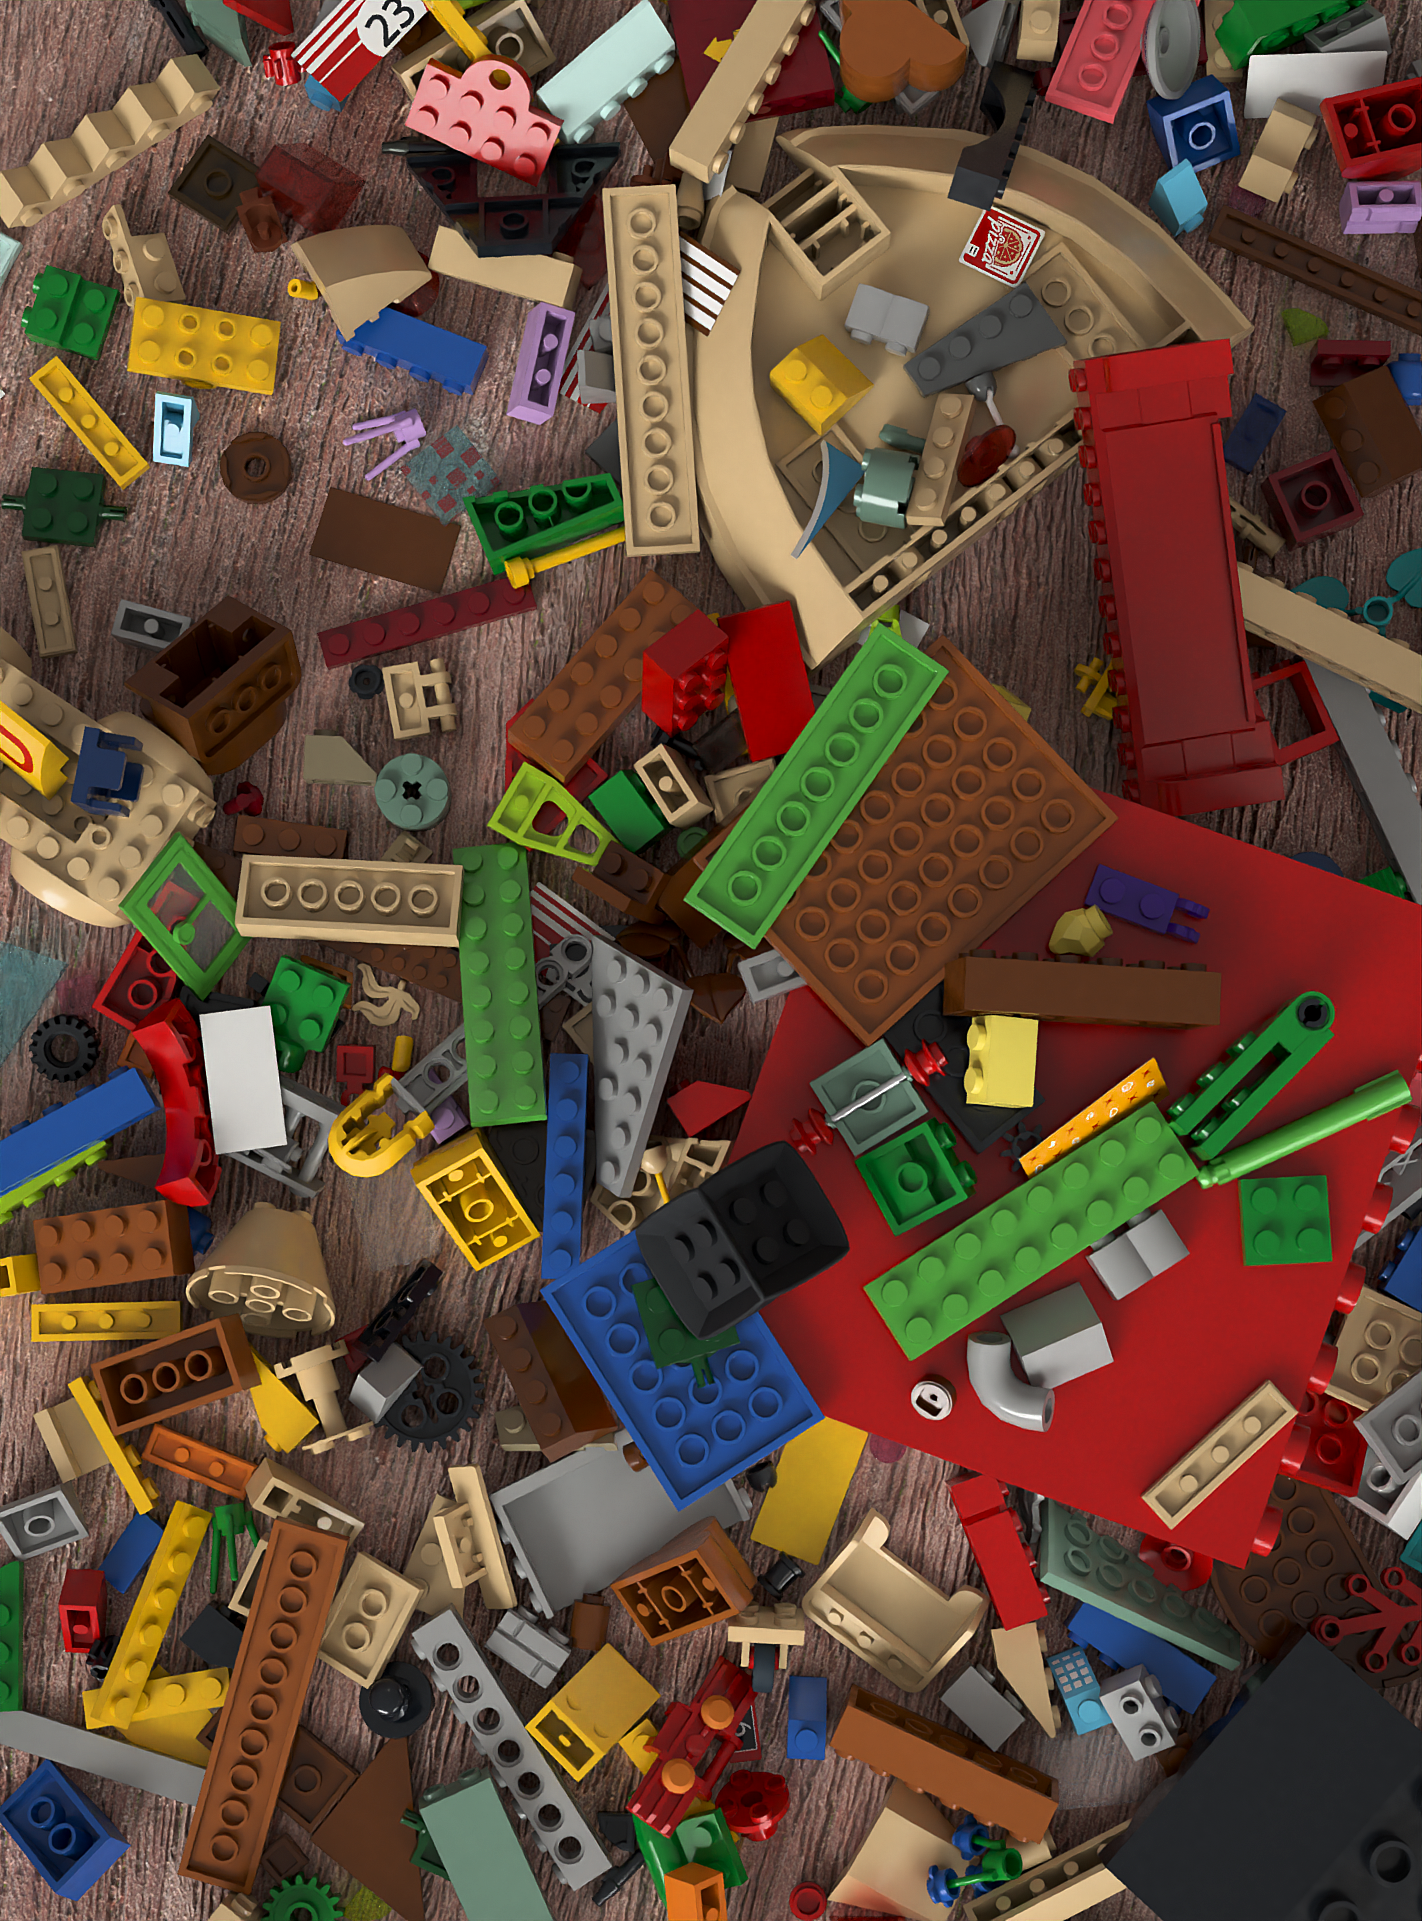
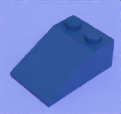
[0,1759,131,1901]

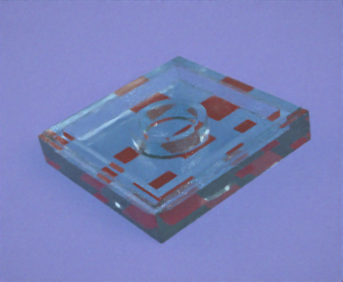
[400,425,502,527]

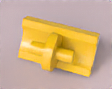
[1074,657,1117,721]

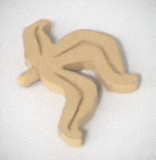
[352,963,421,1027]

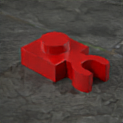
[336,1044,376,1107]

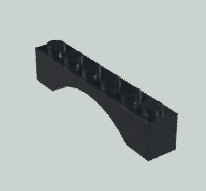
[947,60,1038,211]

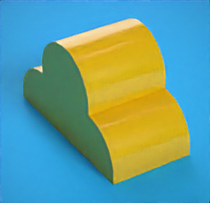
[410,1127,541,1272]

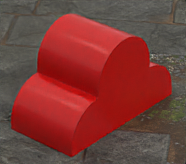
[1319,76,1422,181]

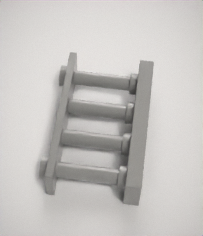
[224,1073,346,1199]

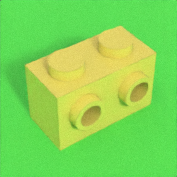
[964,1015,1038,1108]

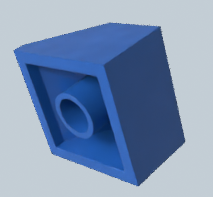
[1146,74,1241,173]

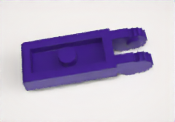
[1083,864,1210,944]

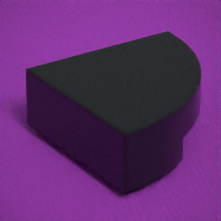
[597,1811,635,1852]

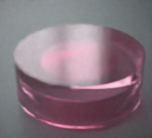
[1228,184,1266,218]
[869,1434,907,1463]

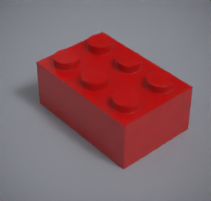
[642,609,729,738]

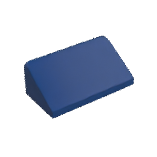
[98,1512,166,1594]

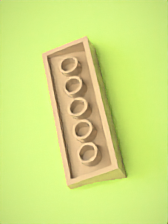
[234,854,465,947]

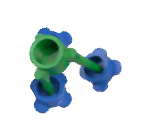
[927,1814,1023,1908]

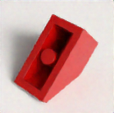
[666,1079,752,1138]
[58,1569,108,1653]

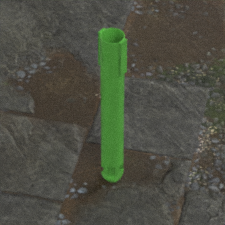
[1196,1070,1413,1189]

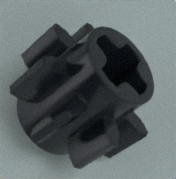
[999,1122,1043,1172]
[86,1635,121,1682]

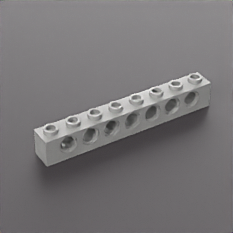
[410,1603,613,1891]

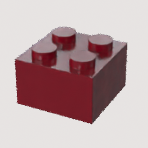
[1260,448,1364,552]

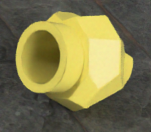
[1049,904,1113,957]

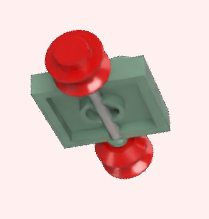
[789,1037,949,1156]

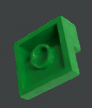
[21,265,121,361]
[854,1117,977,1237]

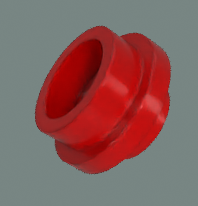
[789,1881,827,1921]

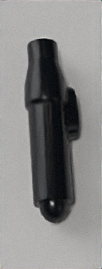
[592,1848,645,1907]

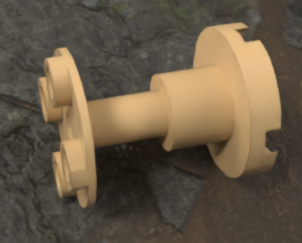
[273,1339,374,1455]

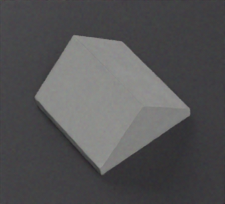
[999,1282,1114,1389]
[0,1481,89,1561]

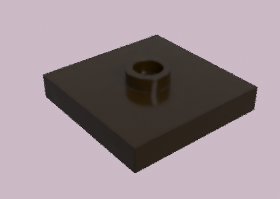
[168,135,269,235]

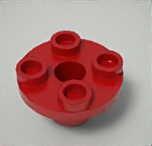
[715,1769,791,1842]

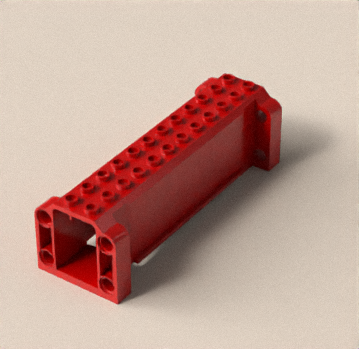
[1068,338,1285,817]

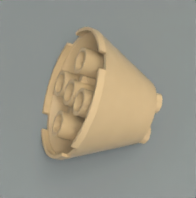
[186,1202,336,1339]

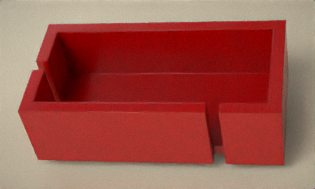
[945,1471,1051,1631]

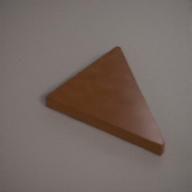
[309,1737,426,1921]

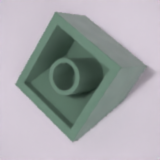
[185,0,252,67]

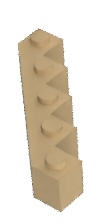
[0,54,221,228]

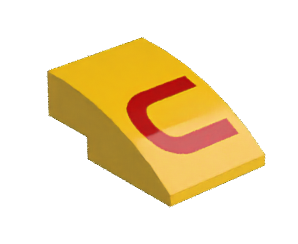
[0,700,69,801]

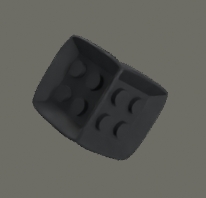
[635,1140,850,1340]

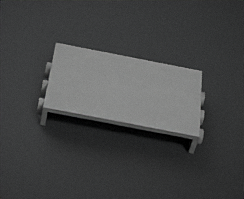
[489,1427,754,1619]

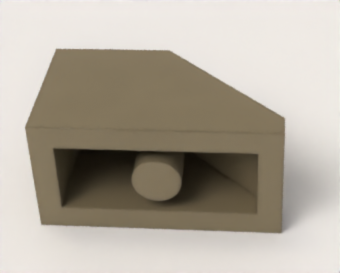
[303,729,378,786]

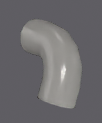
[967,1331,1055,1432]

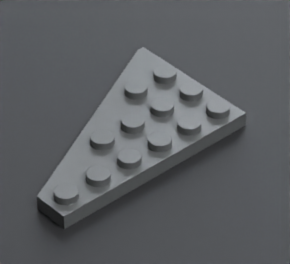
[591,935,694,1198]

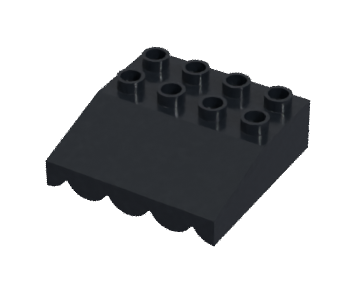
[1097,1623,1422,1921]

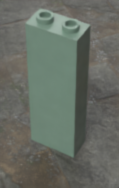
[418,1766,557,1921]

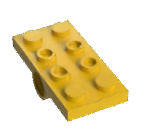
[127,296,281,395]

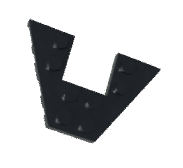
[405,142,621,258]

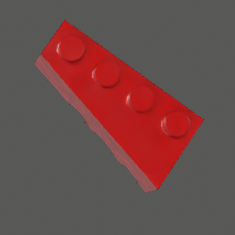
[92,878,203,1031]

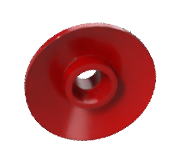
[1139,1534,1214,1591]

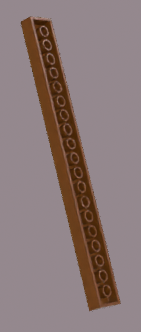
[172,840,572,1043]

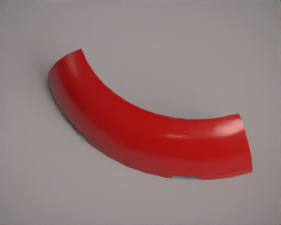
[131,997,222,1207]

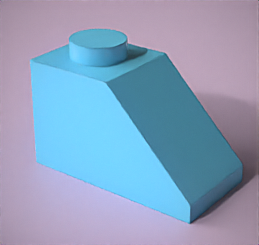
[1148,158,1208,237]

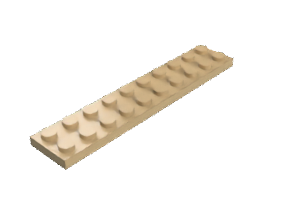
[602,184,700,557]

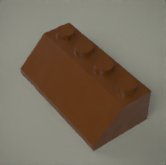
[483,1300,619,1462]

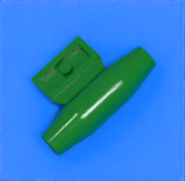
[628,1789,749,1910]

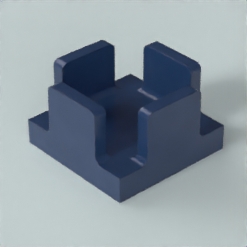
[71,726,144,818]

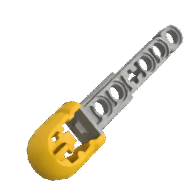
[328,934,593,1178]

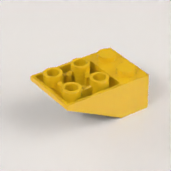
[524,1642,662,1782]

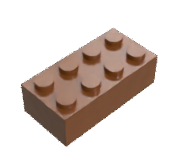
[33,1200,195,1295]
[91,1313,262,1436]

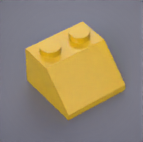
[769,334,874,437]

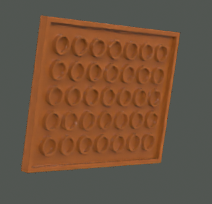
[693,634,1118,1047]

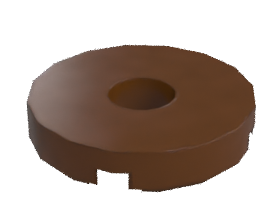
[220,432,293,505]

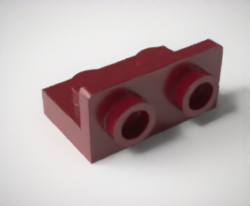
[1309,339,1391,388]

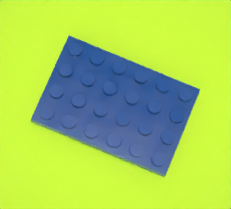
[540,1229,825,1512]

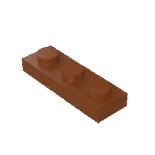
[233,815,349,859]

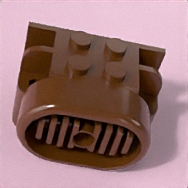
[124,595,302,776]

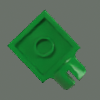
[262,954,352,1073]

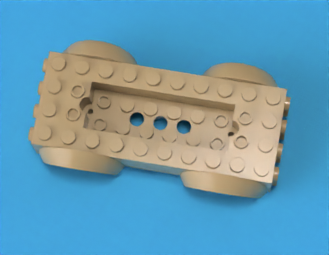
[0,626,217,928]

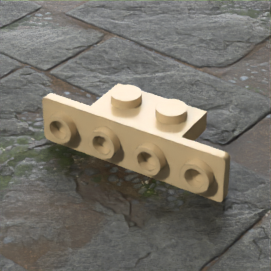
[102,204,186,312]
[433,1463,518,1609]

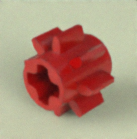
[262,41,307,86]

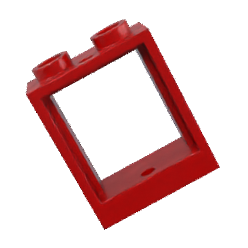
[1251,659,1340,766]

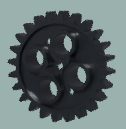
[374,1331,486,1453]

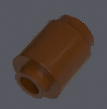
[569,1593,611,1651]

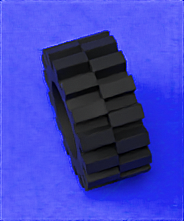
[29,1014,101,1083]

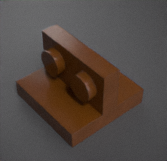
[571,840,672,927]

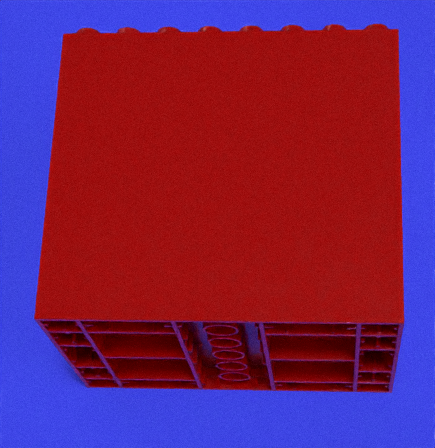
[727,787,1422,1569]

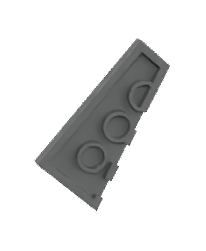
[903,281,1067,398]

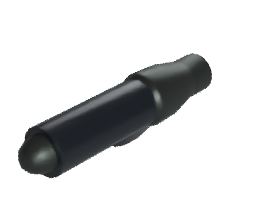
[382,136,453,156]

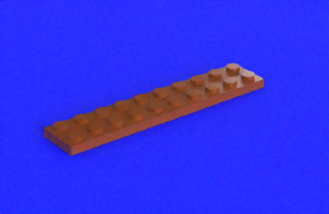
[178,1516,350,1896]

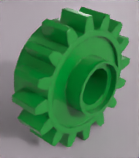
[260,1872,346,1921]

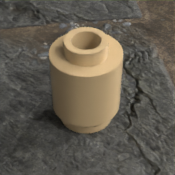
[1005,1828,1057,1871]

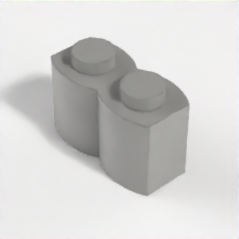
[844,283,930,356]
[1085,1208,1190,1300]

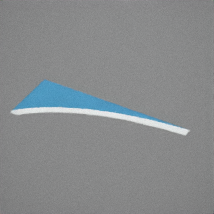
[791,440,865,559]

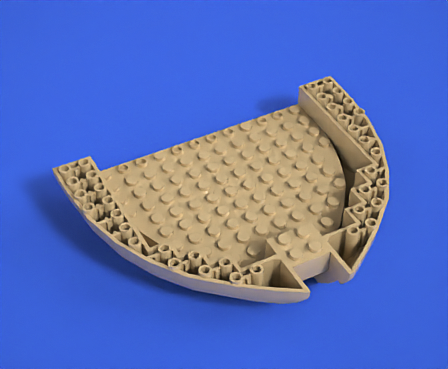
[685,124,1255,680]

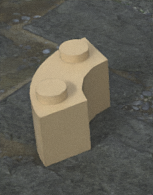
[1238,98,1319,203]

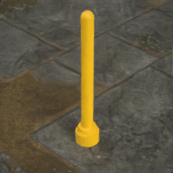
[504,526,625,589]

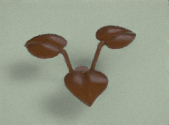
[615,920,774,1024]

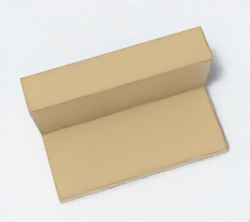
[33,1397,110,1483]

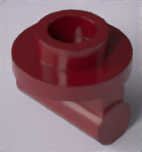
[223,781,264,817]

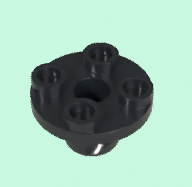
[359,1661,436,1740]

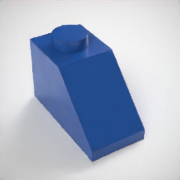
[786,1675,827,1760]

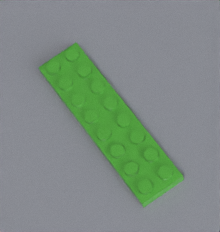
[684,622,949,949]
[453,842,548,1128]
[863,1101,1200,1361]

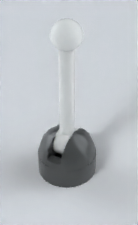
[965,371,1020,458]

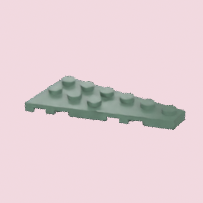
[1040,1496,1241,1671]

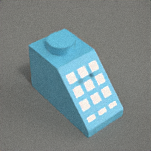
[1046,1645,1112,1736]

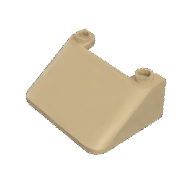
[802,1507,991,1693]

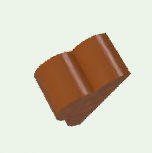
[839,0,967,103]
[610,1516,757,1646]

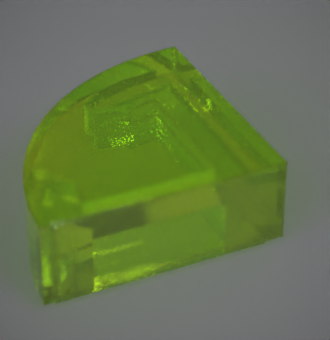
[1281,308,1330,347]
[343,1885,392,1921]

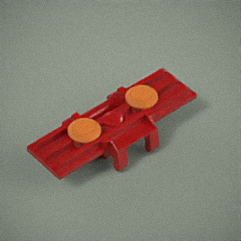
[625,1655,759,1839]

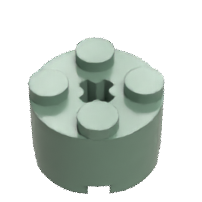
[853,447,921,529]
[374,753,452,832]

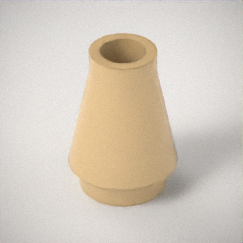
[676,172,705,229]

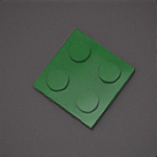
[1238,1175,1332,1266]

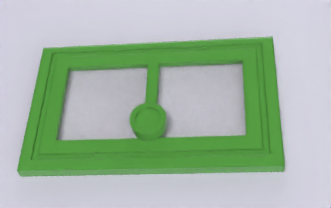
[118,832,252,1001]

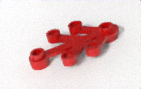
[1311,1567,1422,1673]

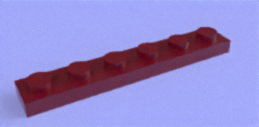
[317,577,537,670]

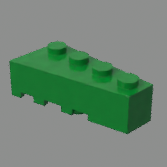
[462,473,624,576]

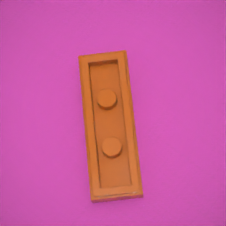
[141,1423,259,1501]

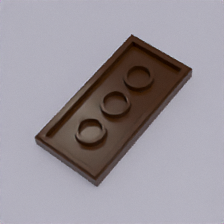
[196,1706,360,1834]

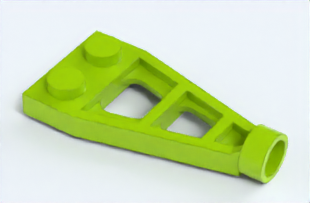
[486,761,639,867]

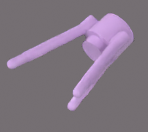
[343,409,426,481]

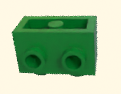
[588,769,675,855]

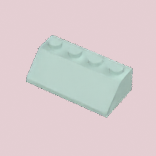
[536,0,675,145]

